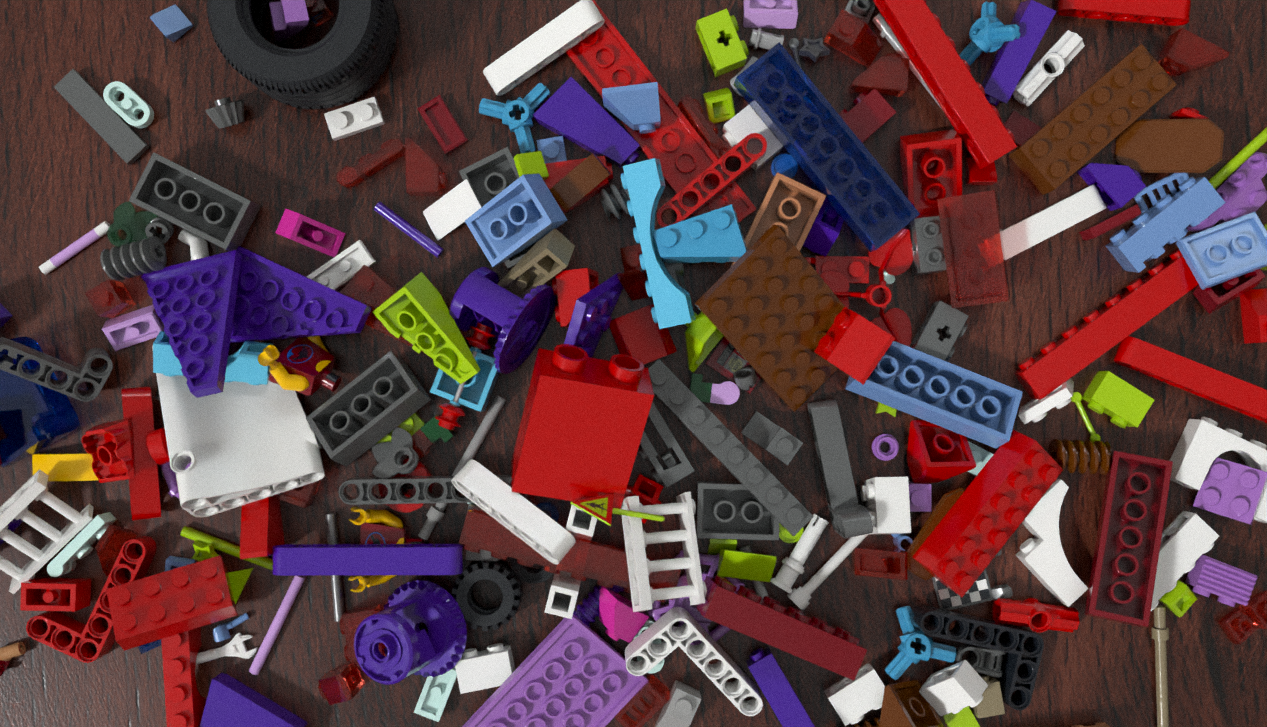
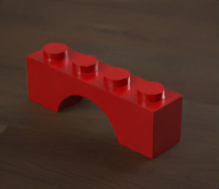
[161,627,205,727]

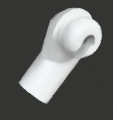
[178,229,209,261]

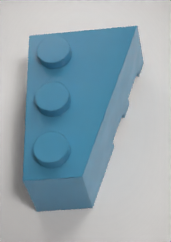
[653,204,747,263]

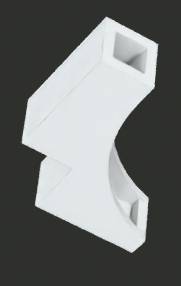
[1016,479,1089,607]

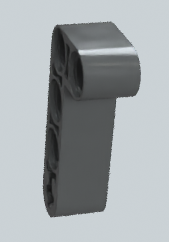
[0,337,113,402]

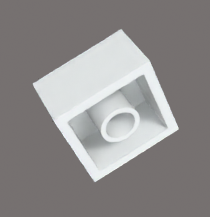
[860,477,911,534]

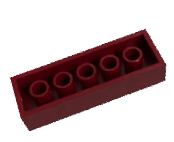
[1084,451,1173,628]
[694,575,867,680]

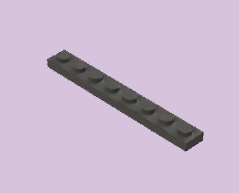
[648,359,814,536]

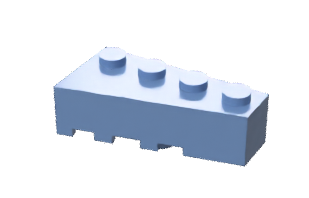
[1106,177,1226,273]

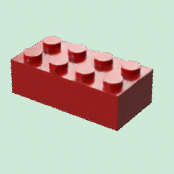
[106,555,238,651]

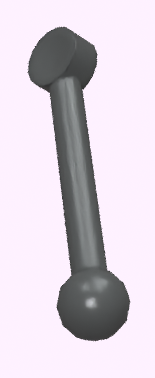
[788,38,808,92]

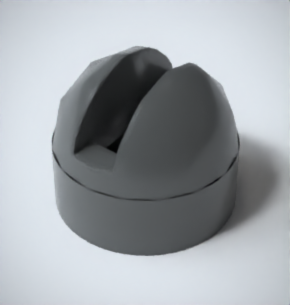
[733,367,756,391]

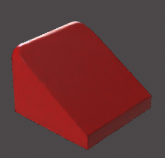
[966,158,997,185]

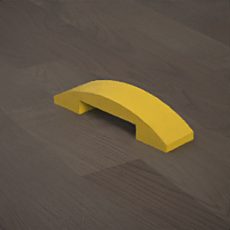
[32,453,98,481]

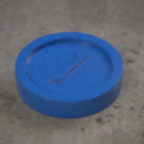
[771,154,798,179]

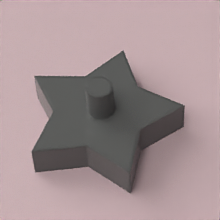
[799,37,830,62]

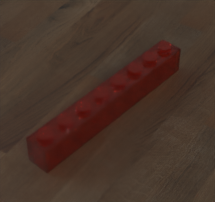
[459,508,681,602]

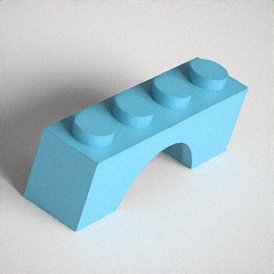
[153,331,273,385]

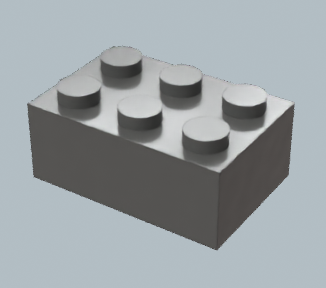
[695,480,779,540]

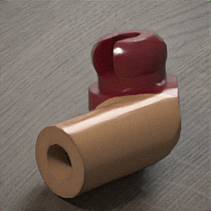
[0,642,26,676]

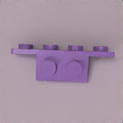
[1186,152,1267,233]

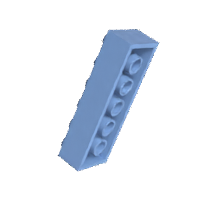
[845,341,1023,448]

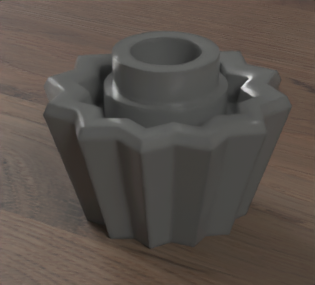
[206,97,244,129]

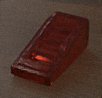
[614,674,670,727]

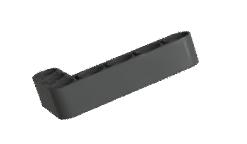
[807,397,873,539]

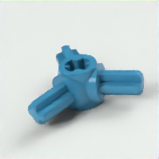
[959,1,1021,66]
[479,83,550,154]
[885,606,957,680]

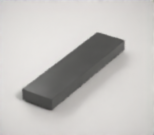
[54,69,150,165]

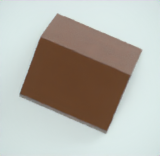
[879,680,944,727]

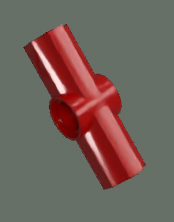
[992,598,1080,633]

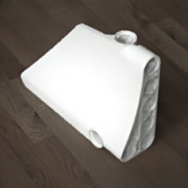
[152,346,325,517]

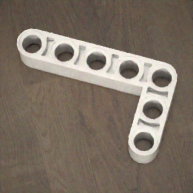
[624,607,763,716]

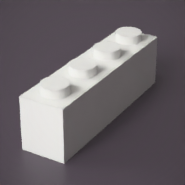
[1151,511,1219,611]

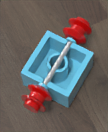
[430,323,500,430]

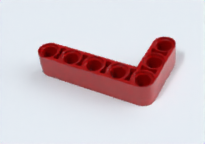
[26,536,157,663]

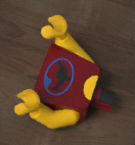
[258,336,342,396]
[348,506,424,592]

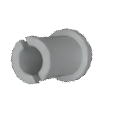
[749,28,784,53]

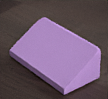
[743,0,798,29]
[102,305,165,351]

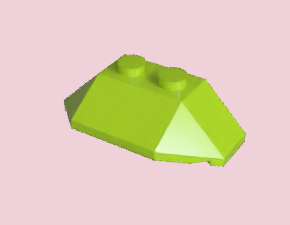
[684,312,723,373]

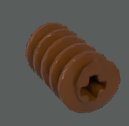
[1048,439,1112,475]

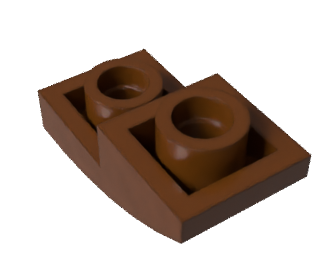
[549,152,611,211]

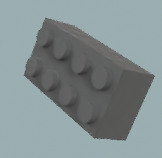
[459,147,538,270]
[129,152,261,251]
[306,351,431,467]

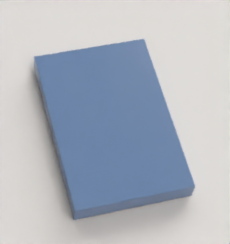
[1176,212,1267,290]

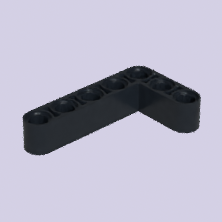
[910,605,1044,710]

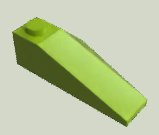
[373,272,480,384]

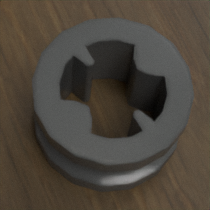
[145,217,174,244]

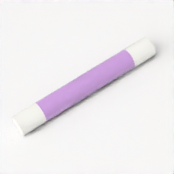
[39,221,112,275]

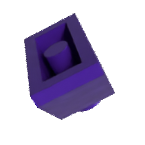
[1076,163,1146,211]
[803,193,849,257]

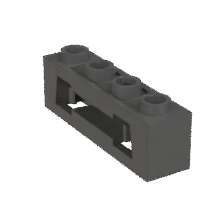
[638,401,694,487]

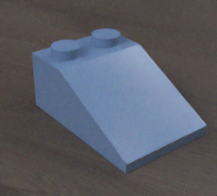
[465,174,567,267]

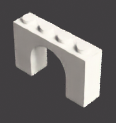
[1170,417,1267,523]
[545,505,597,619]

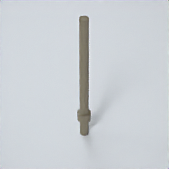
[1151,605,1169,727]

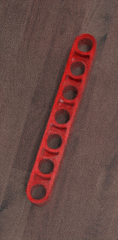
[1113,336,1267,423]

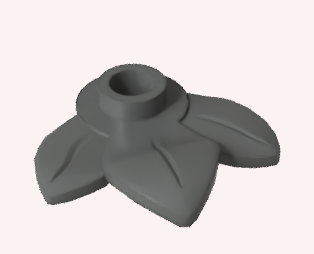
[372,427,419,479]

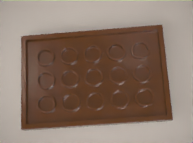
[694,224,845,412]

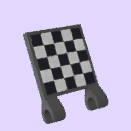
[932,549,1013,610]

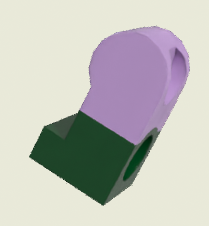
[689,373,740,405]

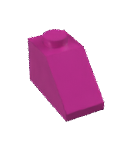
[275,209,345,257]
[599,586,649,643]

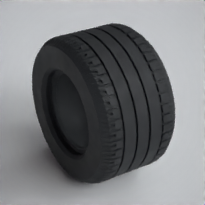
[207,0,397,110]

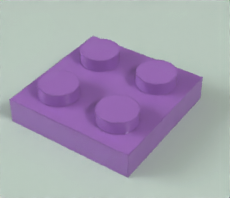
[1193,458,1267,525]

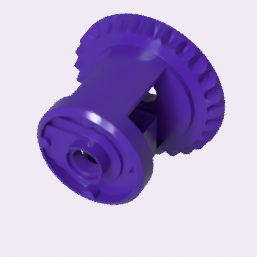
[449,267,556,374]
[354,580,467,685]

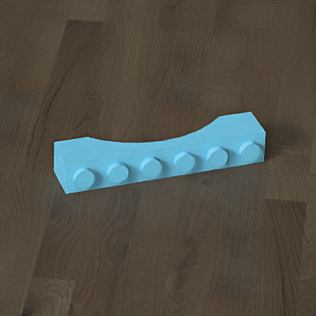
[621,158,695,329]

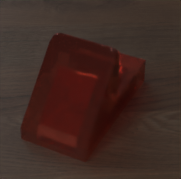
[617,244,649,301]
[855,547,907,580]

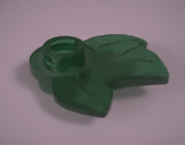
[107,201,159,247]

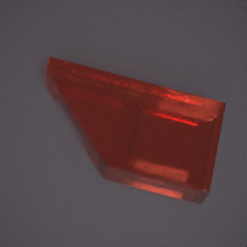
[95,524,136,576]

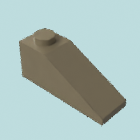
[497,229,575,299]

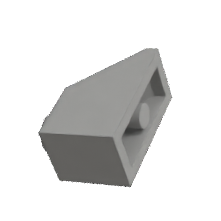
[655,680,701,727]

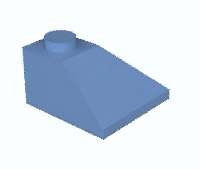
[602,82,661,133]

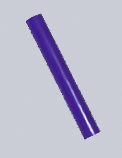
[374,202,444,258]

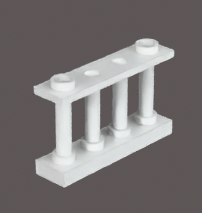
[0,469,94,594]
[621,492,707,612]

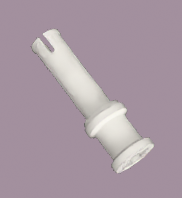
[770,514,829,594]

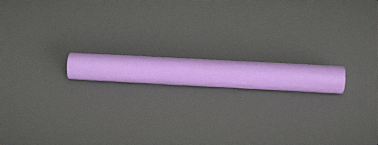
[249,575,306,675]

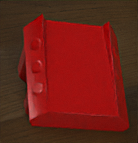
[609,304,677,365]
[82,417,135,483]

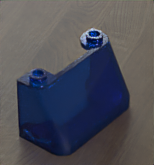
[0,337,79,468]

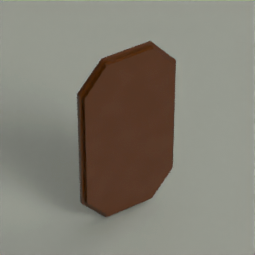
[1115,118,1224,173]
[907,487,965,581]

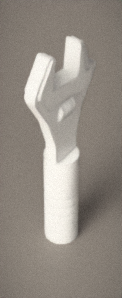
[196,632,258,665]

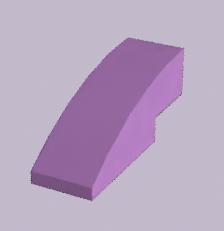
[269,0,309,42]

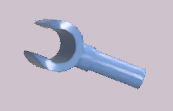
[891,533,913,552]
[212,613,249,642]

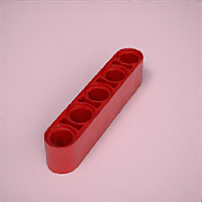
[1057,0,1191,26]
[657,133,767,227]
[121,386,161,521]

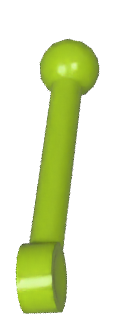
[1070,392,1101,442]

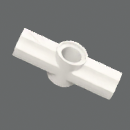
[1013,30,1085,106]

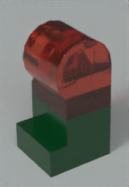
[412,414,457,459]

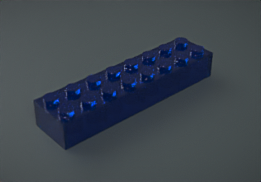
[734,42,920,252]

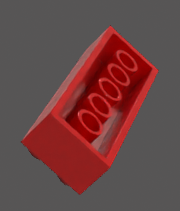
[912,430,1063,597]

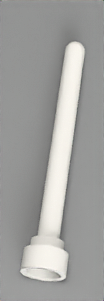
[787,534,869,611]

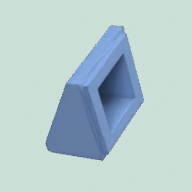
[150,4,194,43]

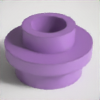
[871,434,899,461]

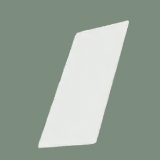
[423,179,481,241]

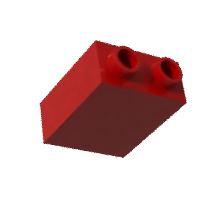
[511,344,654,509]

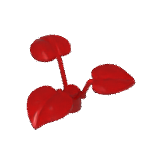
[819,229,913,347]

